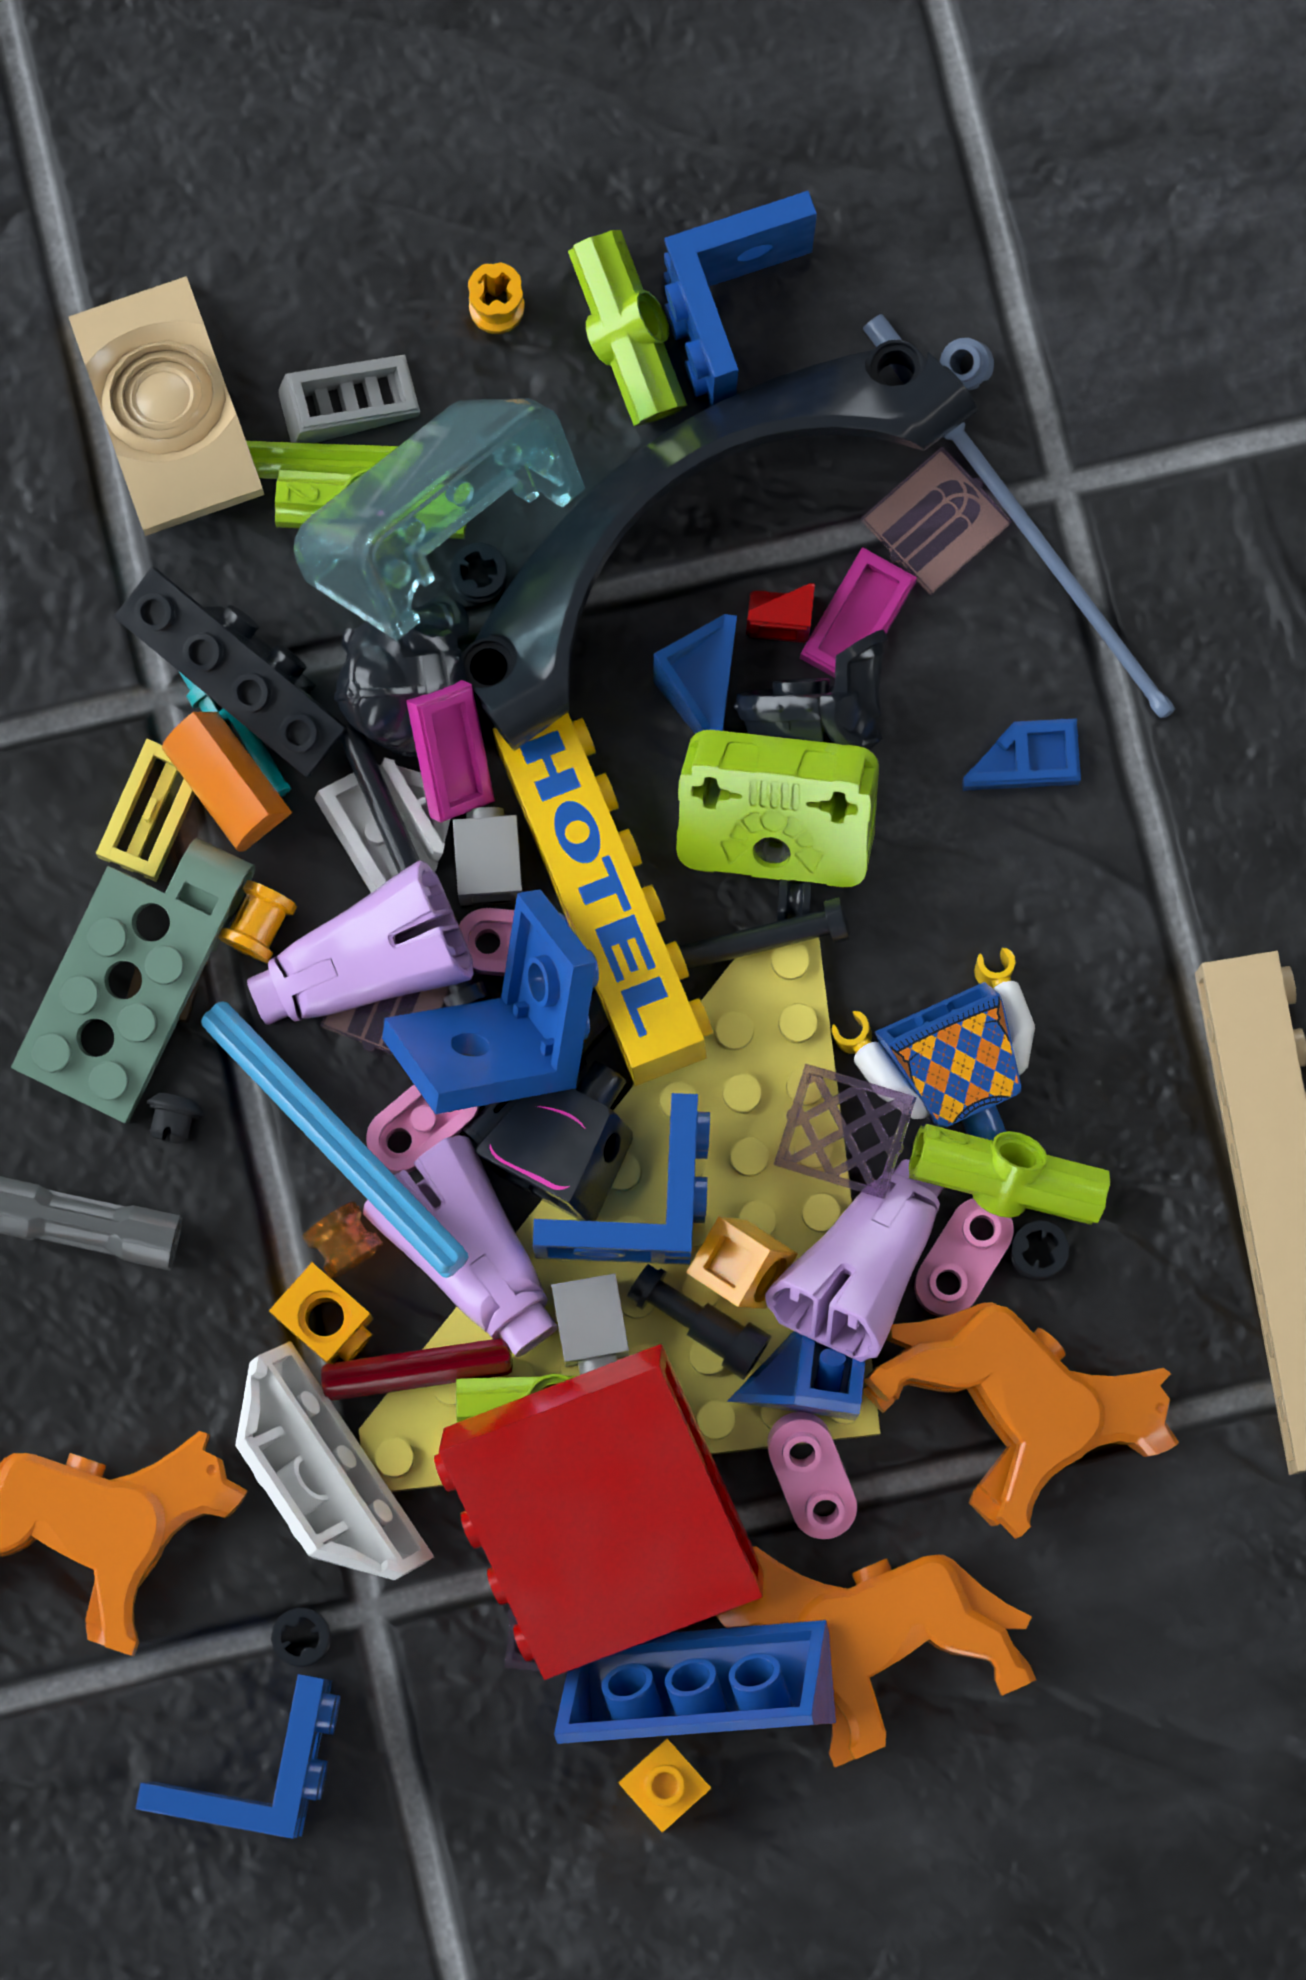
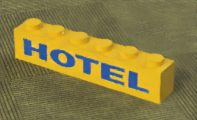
[492,712,713,1086]

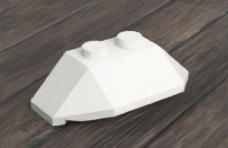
[235,1341,434,1580]

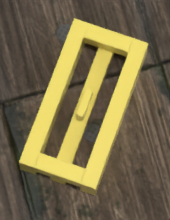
[96,739,195,882]

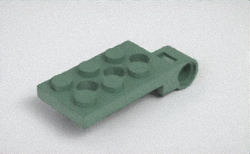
[11,837,255,1123]

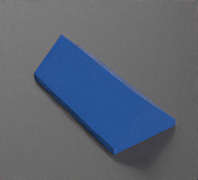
[554,1620,836,1744]

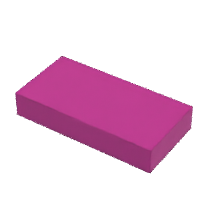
[800,547,917,678]
[406,680,495,823]

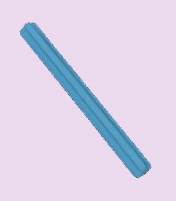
[201,1001,469,1278]

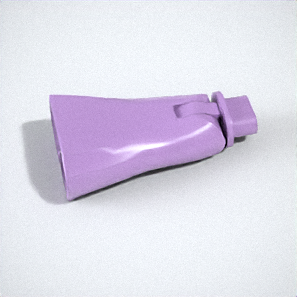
[247,860,473,1025]
[363,1135,558,1357]
[765,1159,944,1362]

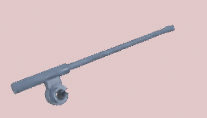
[863,314,1175,718]

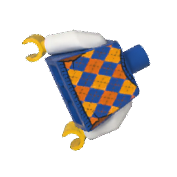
[832,948,1035,1141]

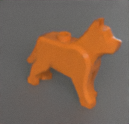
[862,1302,1179,1539]
[0,1431,248,1656]
[715,1546,1036,1767]

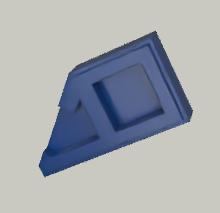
[962,718,1081,791]

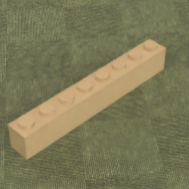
[1195,951,1306,1475]

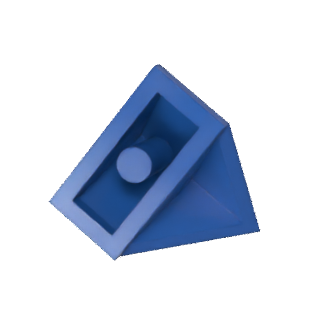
[653,614,737,734]
[727,1331,865,1421]

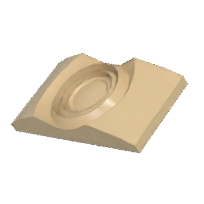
[68,276,265,536]

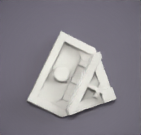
[315,757,450,893]

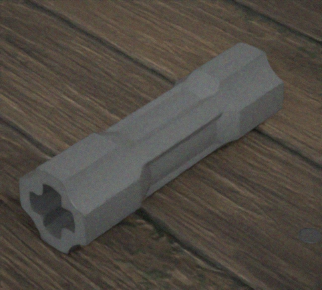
[0,1176,183,1271]

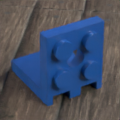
[664,190,817,407]
[382,889,599,1114]
[533,1093,710,1265]
[135,1674,341,1839]

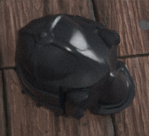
[334,596,469,759]
[734,629,888,751]

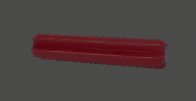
[321,1338,513,1401]

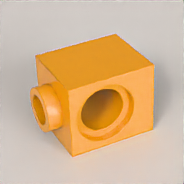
[686,1216,798,1309]
[269,1262,373,1364]
[618,1738,711,1833]

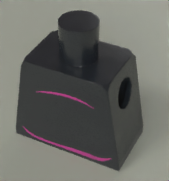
[476,1061,633,1221]

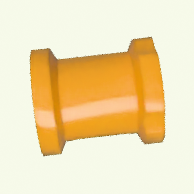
[468,262,525,334]
[218,880,297,963]

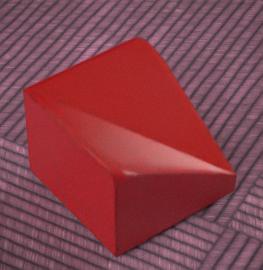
[746,583,815,643]

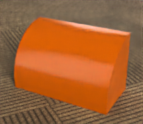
[162,712,292,852]

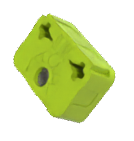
[676,730,879,887]

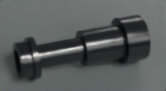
[627,1264,772,1380]

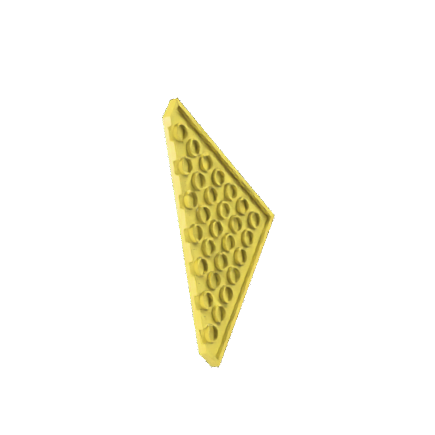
[359,938,881,1492]

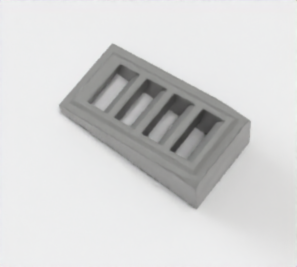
[279,354,420,443]

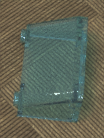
[293,398,585,641]

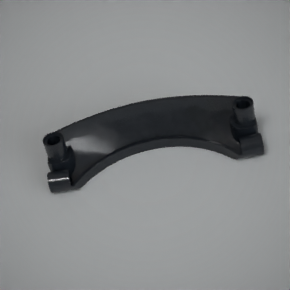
[462,339,978,751]

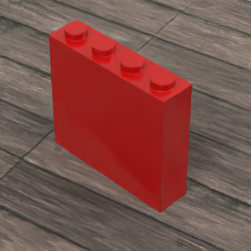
[434,1343,764,1680]

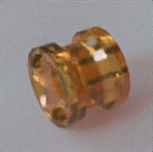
[302,1201,383,1280]

